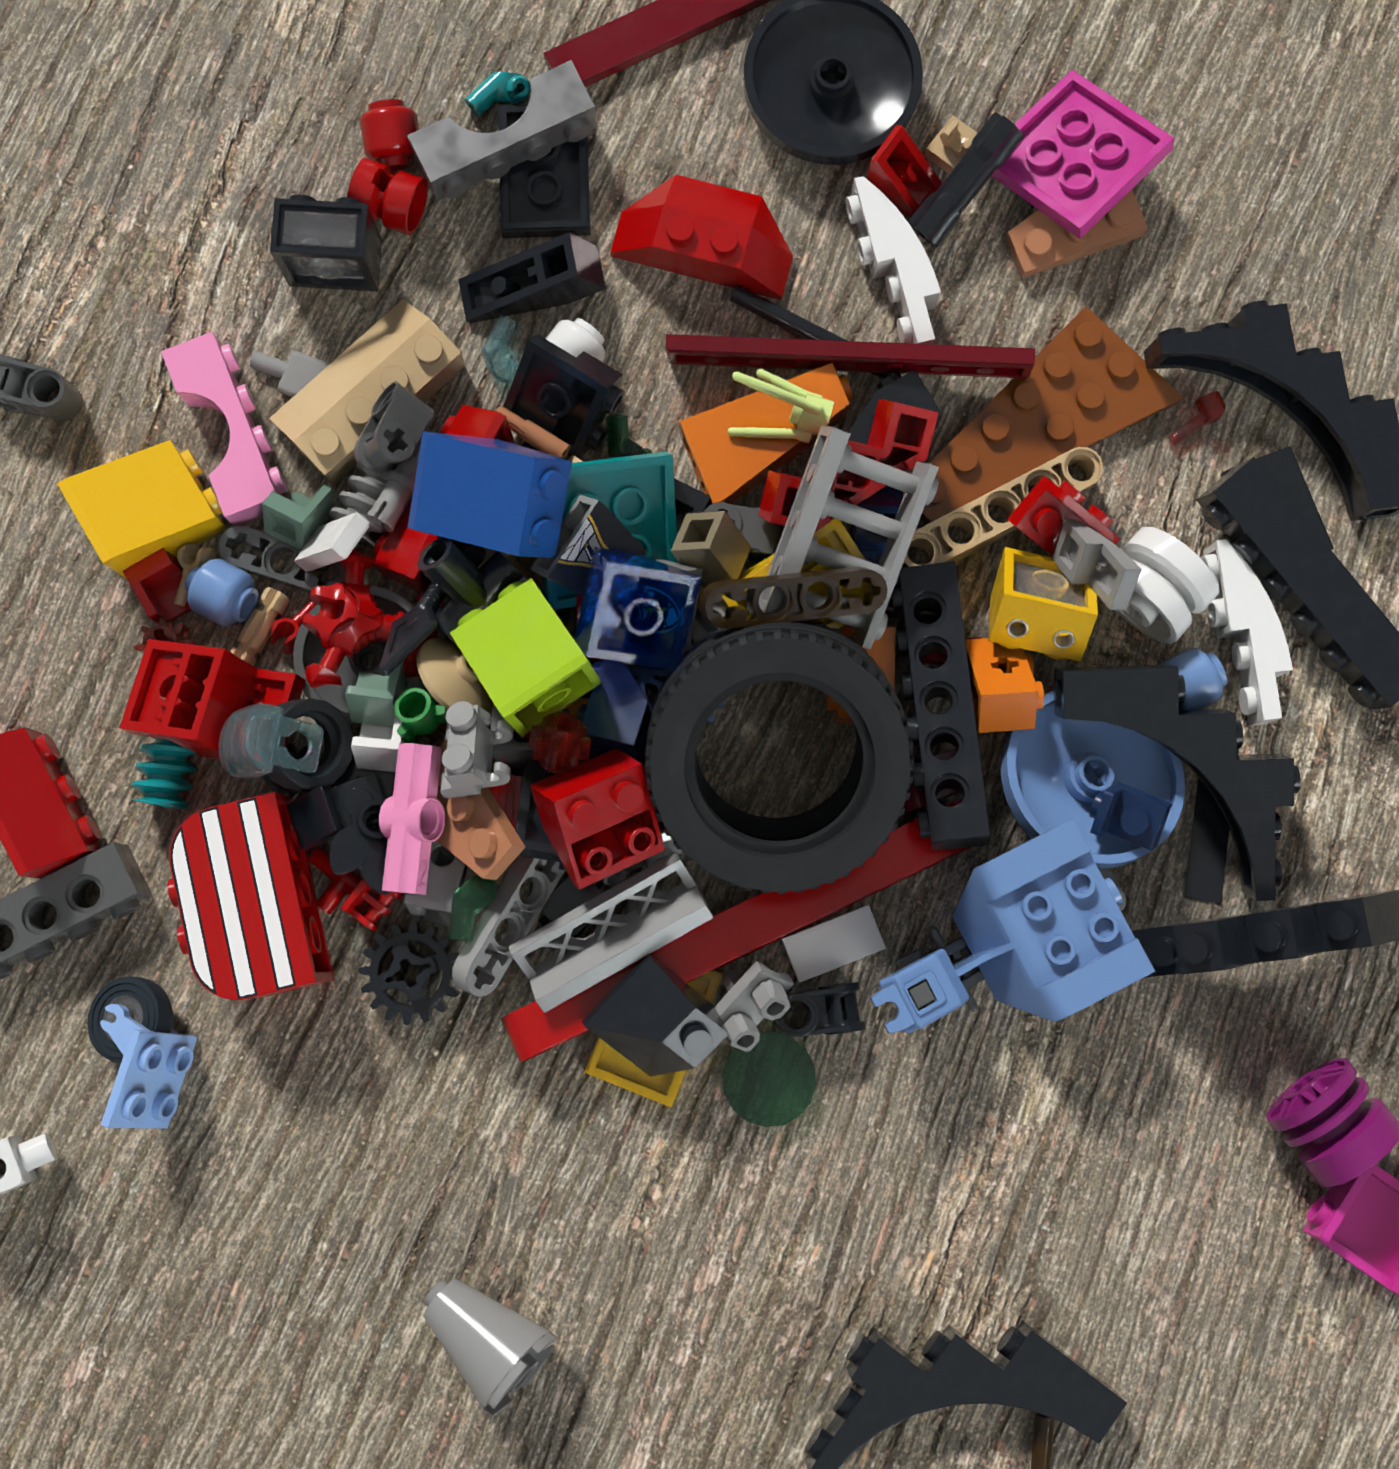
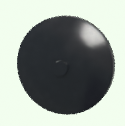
[743,0,923,165]

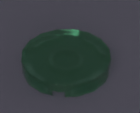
[722,1031,816,1127]

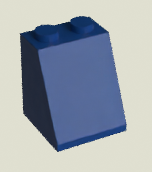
[408,431,572,558]

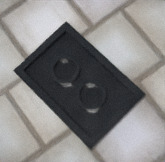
[498,104,591,238]

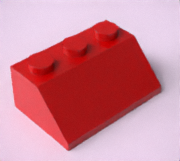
[0,727,102,879]

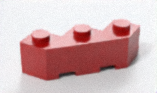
[758,399,939,532]

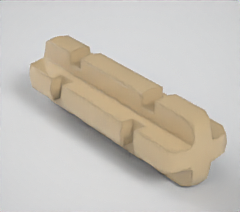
[230,587,289,666]

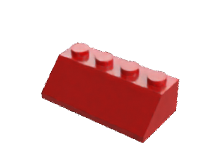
[373,405,515,595]

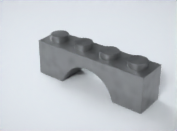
[407,60,597,201]

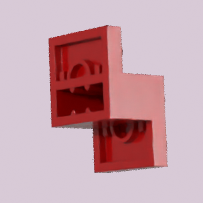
[119,639,306,766]

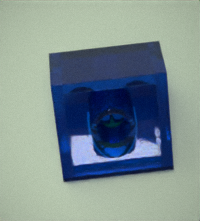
[574,547,702,671]

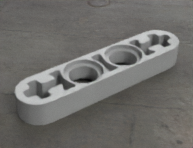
[452,856,565,997]

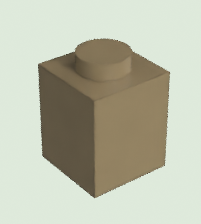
[671,511,751,585]

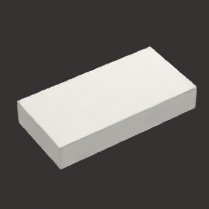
[294,512,370,571]
[781,905,886,983]

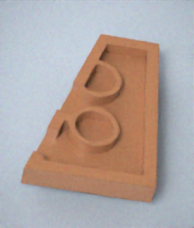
[1005,190,1148,279]
[436,740,525,880]

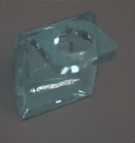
[218,703,324,779]

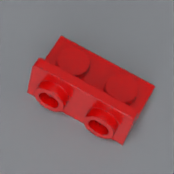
[1007,476,1121,556]

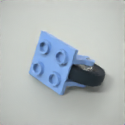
[87,976,198,1129]

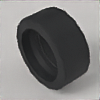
[256,698,353,790]

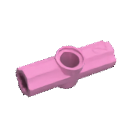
[379,743,445,895]

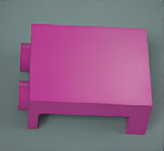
[1303,1163,1399,1297]

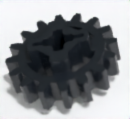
[359,921,460,1025]

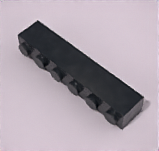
[1196,457,1399,710]

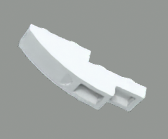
[846,176,941,344]
[1201,539,1293,726]

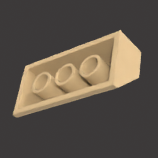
[269,299,465,486]

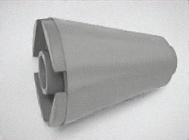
[423,1279,558,1418]

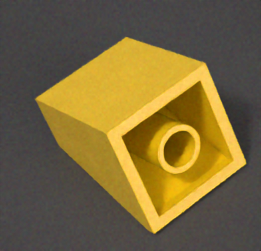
[57,440,227,579]

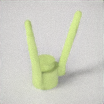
[727,369,834,443]

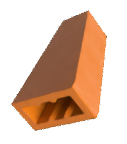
[679,363,853,505]

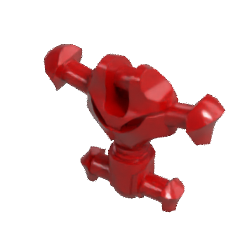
[302,548,445,689]

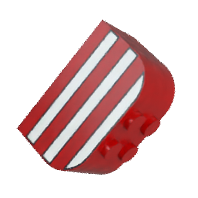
[167,792,335,1000]

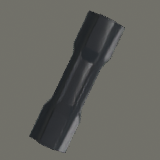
[908,112,1025,249]

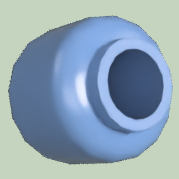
[185,558,259,627]
[1160,648,1228,711]

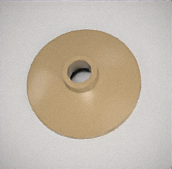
[416,638,494,713]

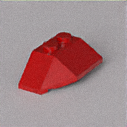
[610,175,793,300]

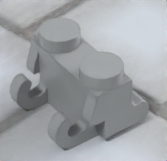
[440,701,514,798]

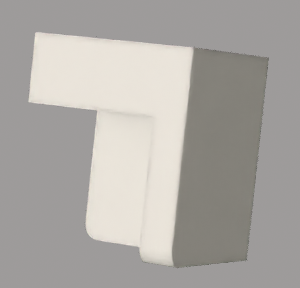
[351,714,404,772]

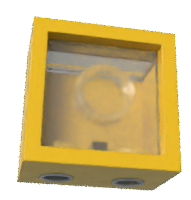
[989,547,1098,662]

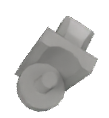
[715,961,794,1052]

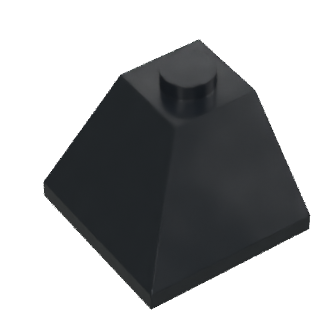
[582,954,729,1077]

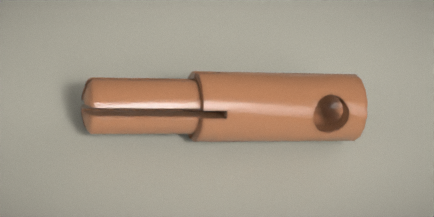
[496,406,571,459]

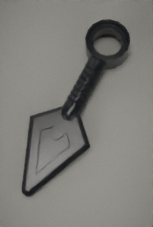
[378,540,486,676]

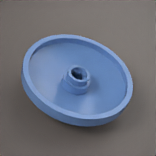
[1000,691,1185,869]

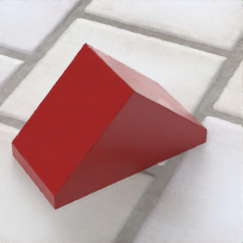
[866,125,942,218]

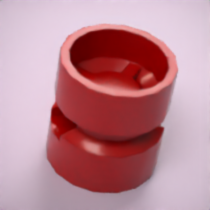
[347,158,428,236]

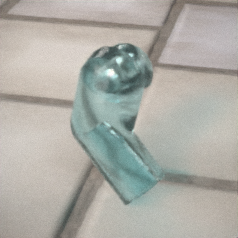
[482,315,519,382]

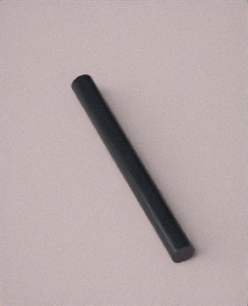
[730,285,893,379]

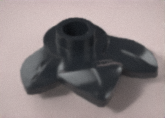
[329,799,390,895]

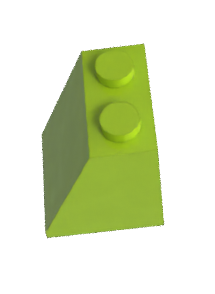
[450,578,602,737]

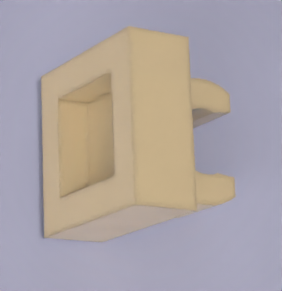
[924,115,977,174]

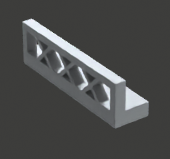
[508,851,714,1013]

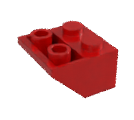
[530,748,665,890]

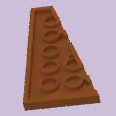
[903,306,1184,524]

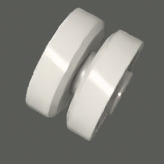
[1115,527,1219,644]

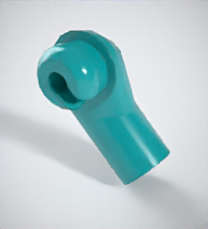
[465,72,531,117]

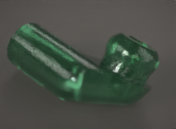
[448,874,497,941]

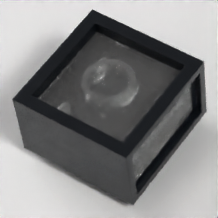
[270,194,382,292]

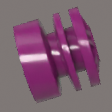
[1266,1058,1399,1188]

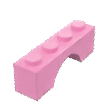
[161,332,288,526]

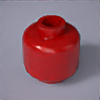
[360,99,419,170]

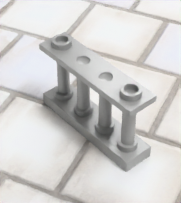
[759,426,939,650]

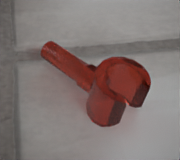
[1168,391,1226,445]

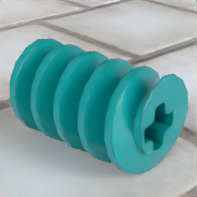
[130,737,198,810]

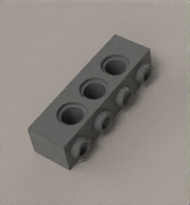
[0,842,152,980]

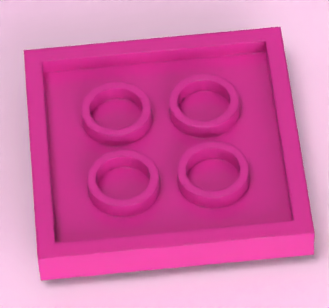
[991,70,1174,239]

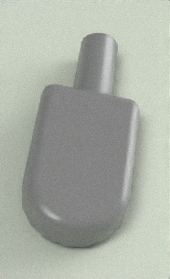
[250,351,329,398]

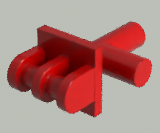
[309,847,404,932]

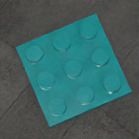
[541,452,678,610]

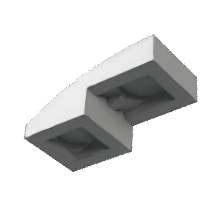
[1052,519,1142,610]

